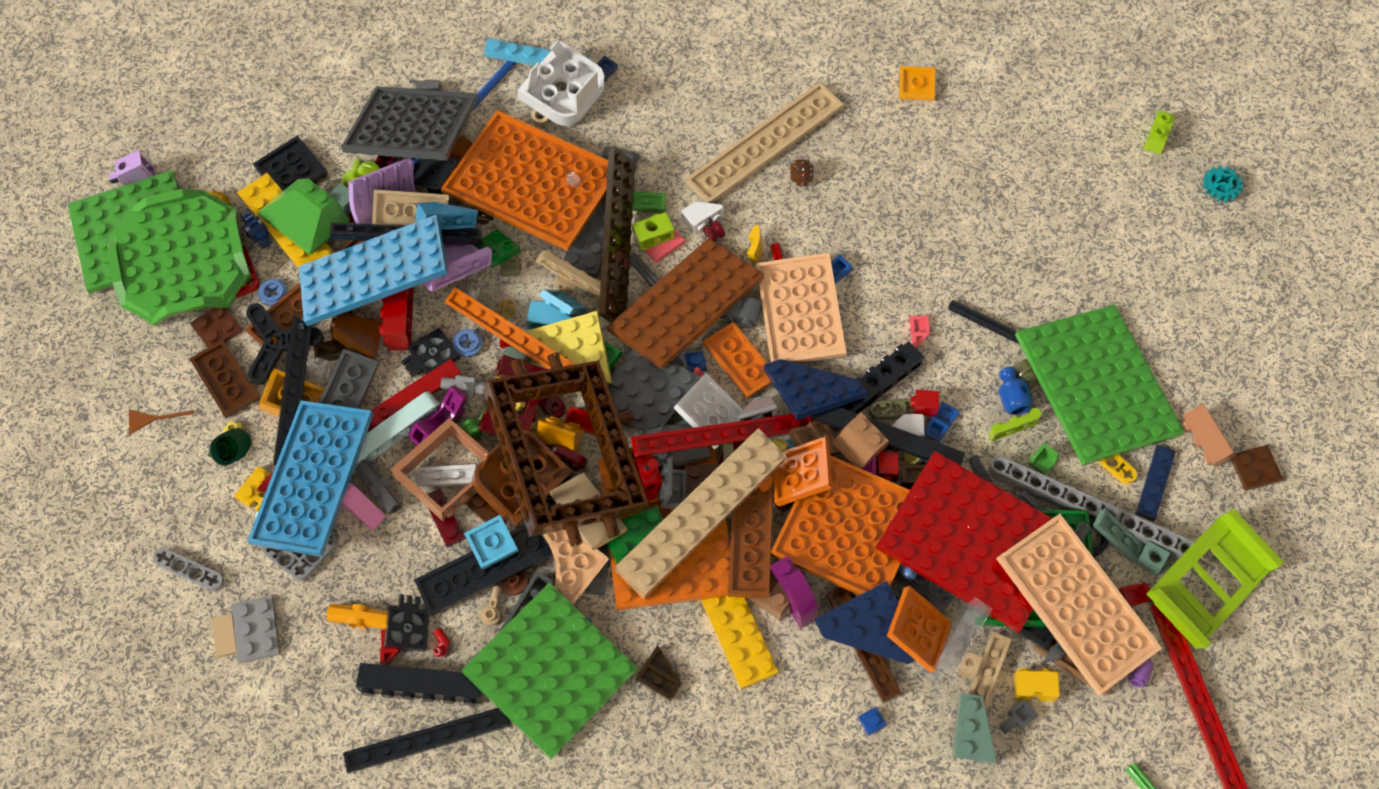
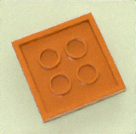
[773,437,832,507]
[887,586,952,673]

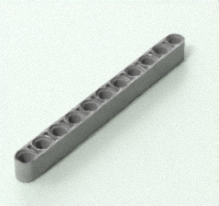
[989,456,1194,560]

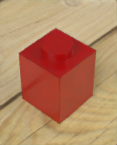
[910,389,939,417]
[877,452,898,482]

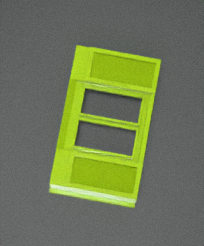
[1146,508,1284,649]

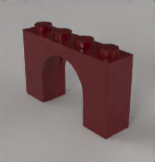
[478,355,547,436]

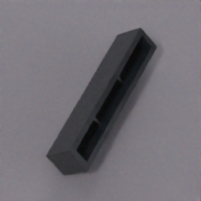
[356,663,483,706]

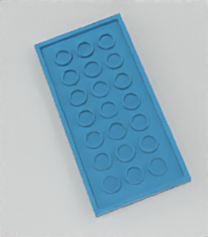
[299,215,448,326]
[247,400,374,557]

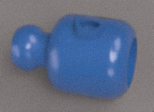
[998,366,1034,415]

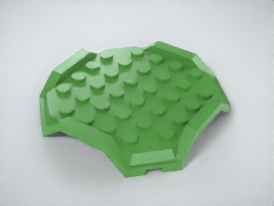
[106,189,251,326]

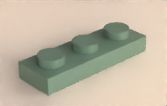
[1093,509,1144,562]

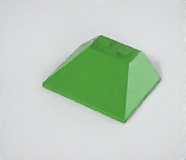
[258,178,350,256]

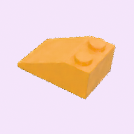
[257,369,325,416]

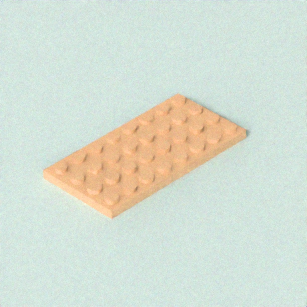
[996,514,1162,696]

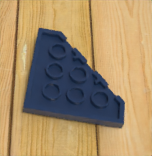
[763,359,867,420]
[814,581,916,664]

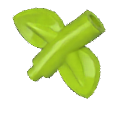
[340,158,380,187]

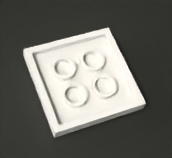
[673,373,743,449]

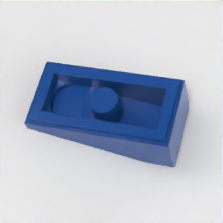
[831,254,854,284]

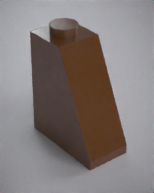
[330,313,383,360]

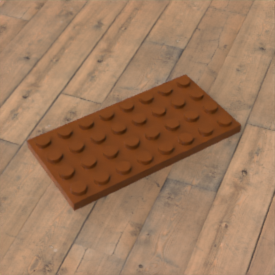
[607,238,764,370]

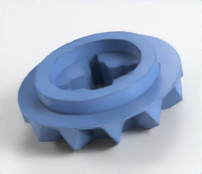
[258,279,288,307]
[453,329,483,357]

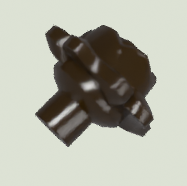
[476,211,494,225]

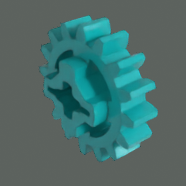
[1202,165,1244,203]

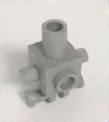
[441,374,487,400]

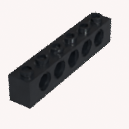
[834,341,924,430]

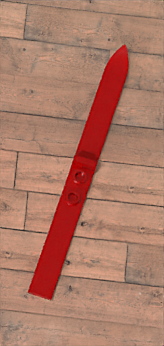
[257,359,462,493]

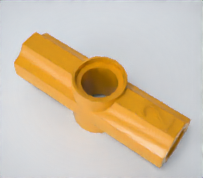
[327,603,387,630]

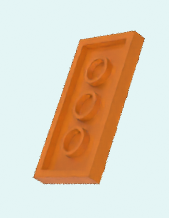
[703,322,772,400]

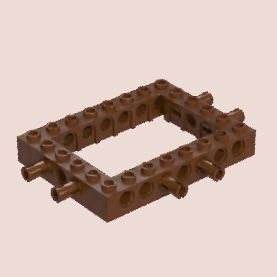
[482,352,649,547]

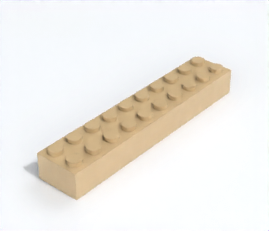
[615,429,787,599]

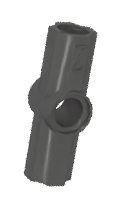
[355,460,403,514]

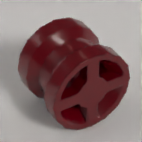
[703,221,725,242]

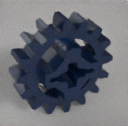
[241,211,271,249]

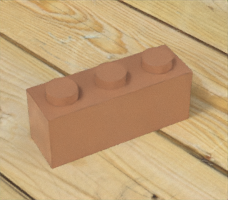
[1182,404,1236,468]

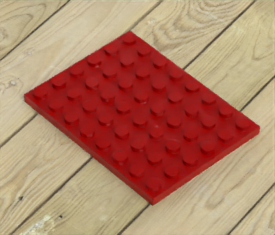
[875,451,1075,633]

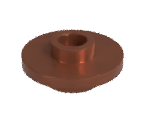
[501,572,529,596]

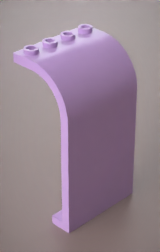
[348,158,492,292]

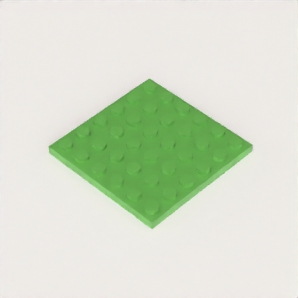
[67,170,179,294]
[461,582,638,760]

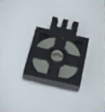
[401,328,460,377]
[384,594,429,652]

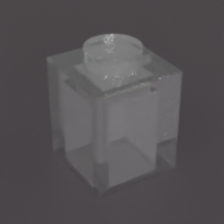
[305,355,333,384]

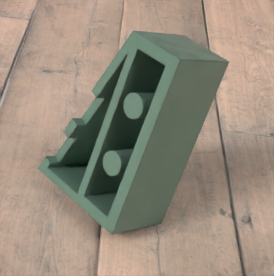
[952,693,997,764]

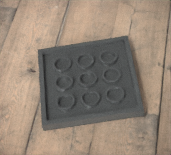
[608,349,700,432]

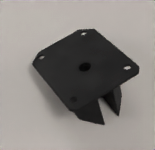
[413,158,458,195]

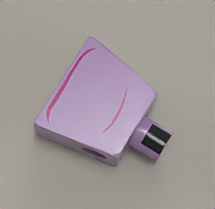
[109,150,156,185]

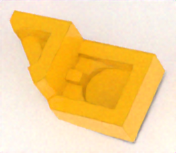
[747,225,763,265]

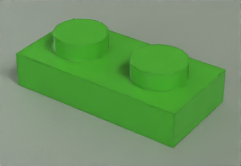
[632,191,666,213]

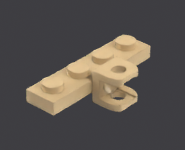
[535,250,601,298]
[956,631,1011,710]

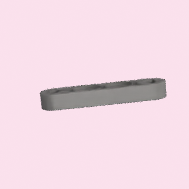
[153,548,224,592]

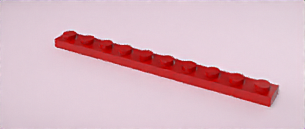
[631,414,814,457]
[1149,604,1248,789]

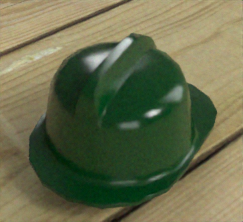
[207,428,251,466]

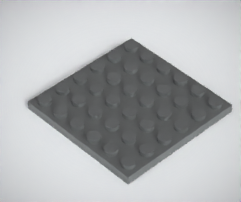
[341,86,477,161]

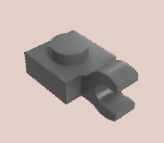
[409,79,441,90]
[1000,699,1038,734]

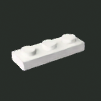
[417,464,476,488]

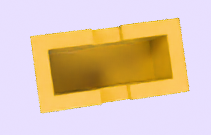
[1013,668,1059,702]

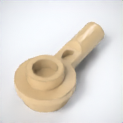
[480,586,501,626]

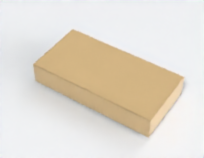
[212,614,237,658]

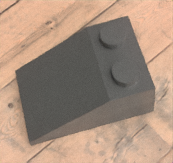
[643,424,712,471]

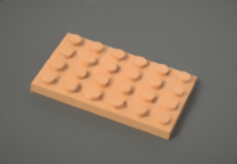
[756,253,847,363]

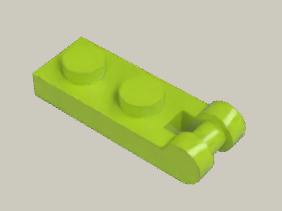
[988,408,1042,442]

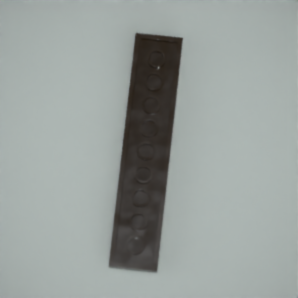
[599,147,636,323]

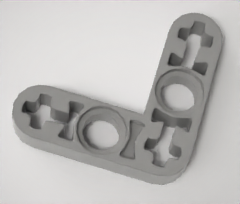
[262,533,338,582]

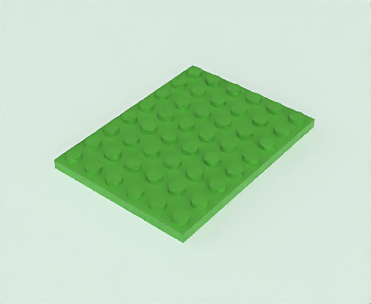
[1015,305,1185,466]

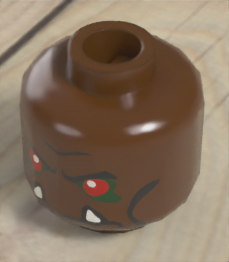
[790,159,814,186]

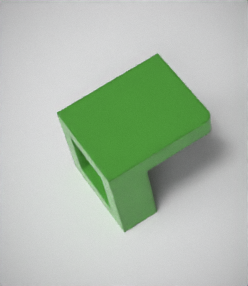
[1029,443,1059,475]

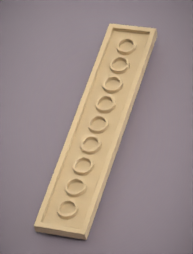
[686,82,843,204]

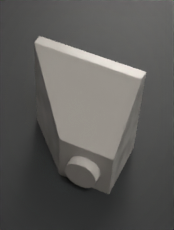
[739,396,777,421]

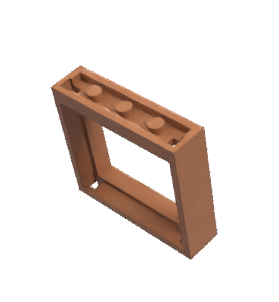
[392,418,489,521]

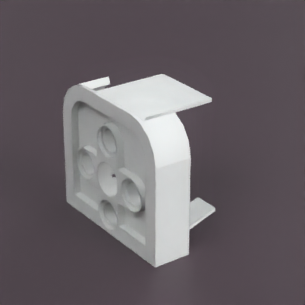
[518,40,604,126]

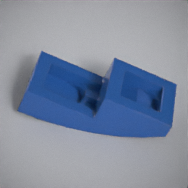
[924,402,959,443]

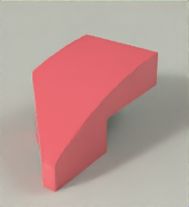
[909,315,930,348]

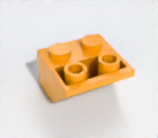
[537,416,585,453]

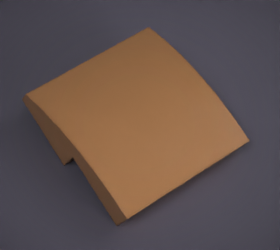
[788,421,841,456]

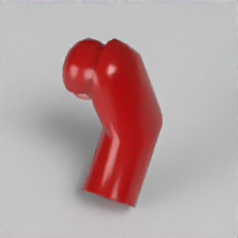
[433,627,451,658]

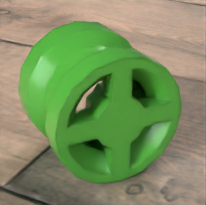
[460,418,483,440]

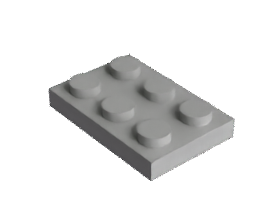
[231,596,280,664]

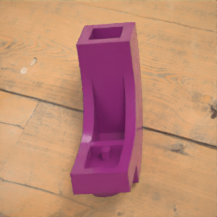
[408,385,468,446]
[770,556,819,629]

